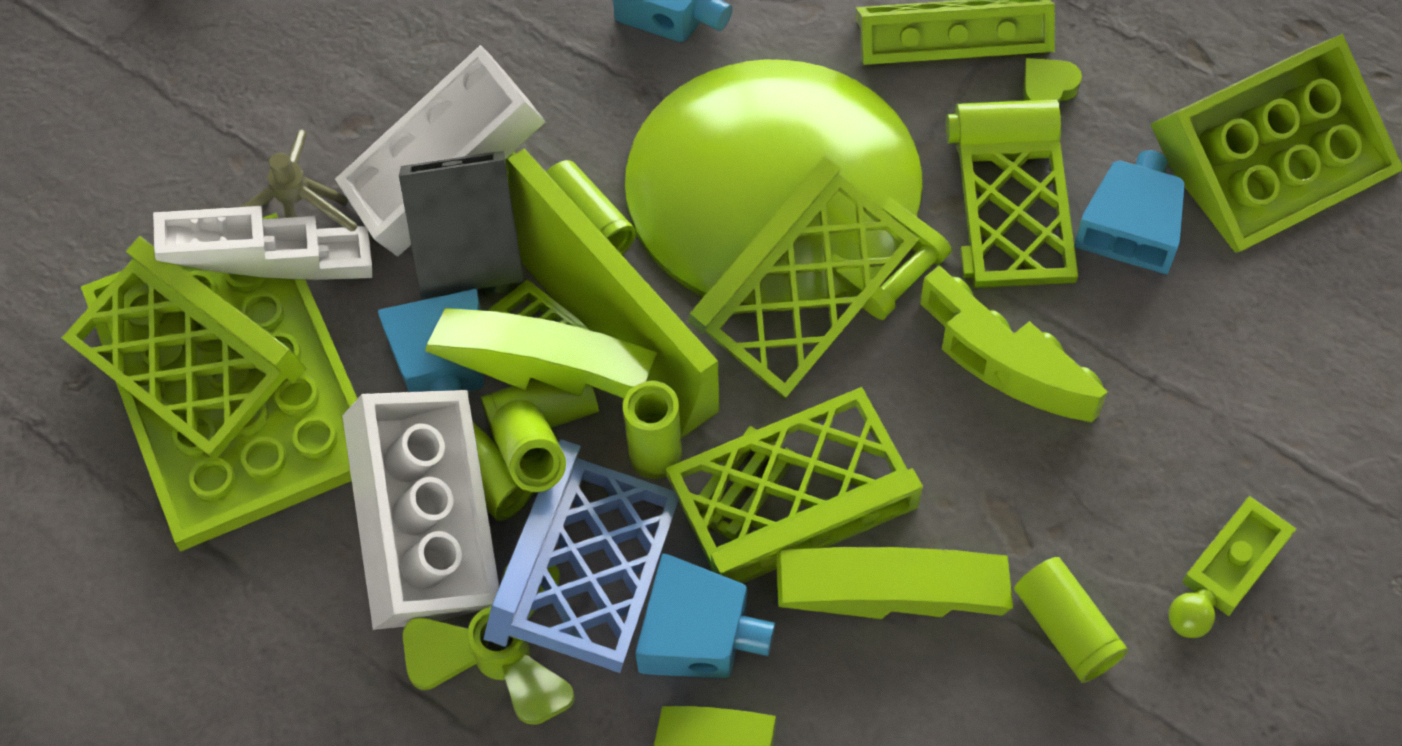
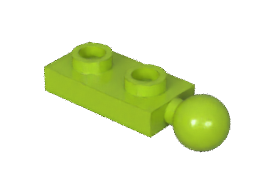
[1168,496,1296,638]

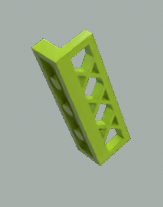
[855,0,1055,65]

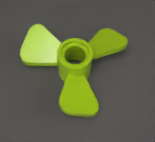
[403,564,575,725]

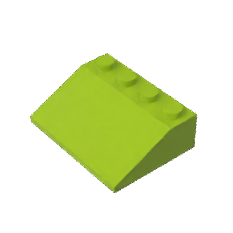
[1150,33,1402,253]

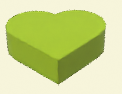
[1023,58,1082,105]

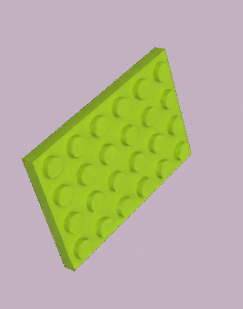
[80,213,358,552]

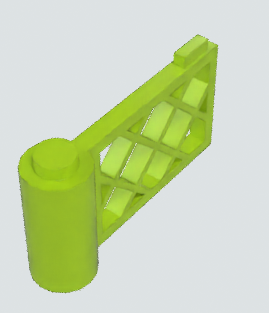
[946,99,1078,288]

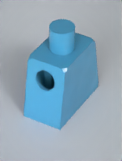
[613,0,733,42]
[1074,150,1185,275]
[378,289,485,392]
[635,554,775,679]

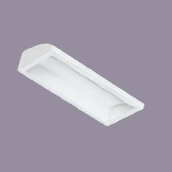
[335,45,546,257]

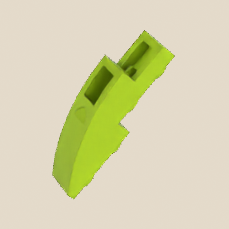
[920,266,1108,422]

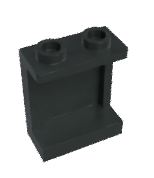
[399,151,524,298]

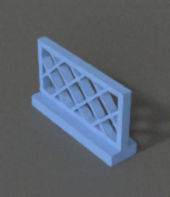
[484,439,678,673]

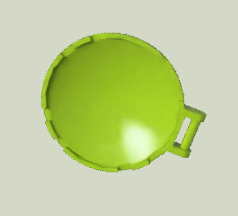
[625,59,952,320]

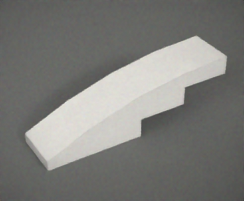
[153,206,372,280]

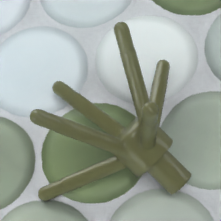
[241,130,357,232]

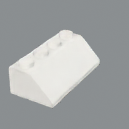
[342,390,499,630]

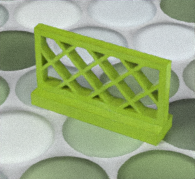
[687,155,919,400]
[61,236,306,460]
[666,387,923,584]

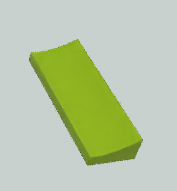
[507,148,719,439]

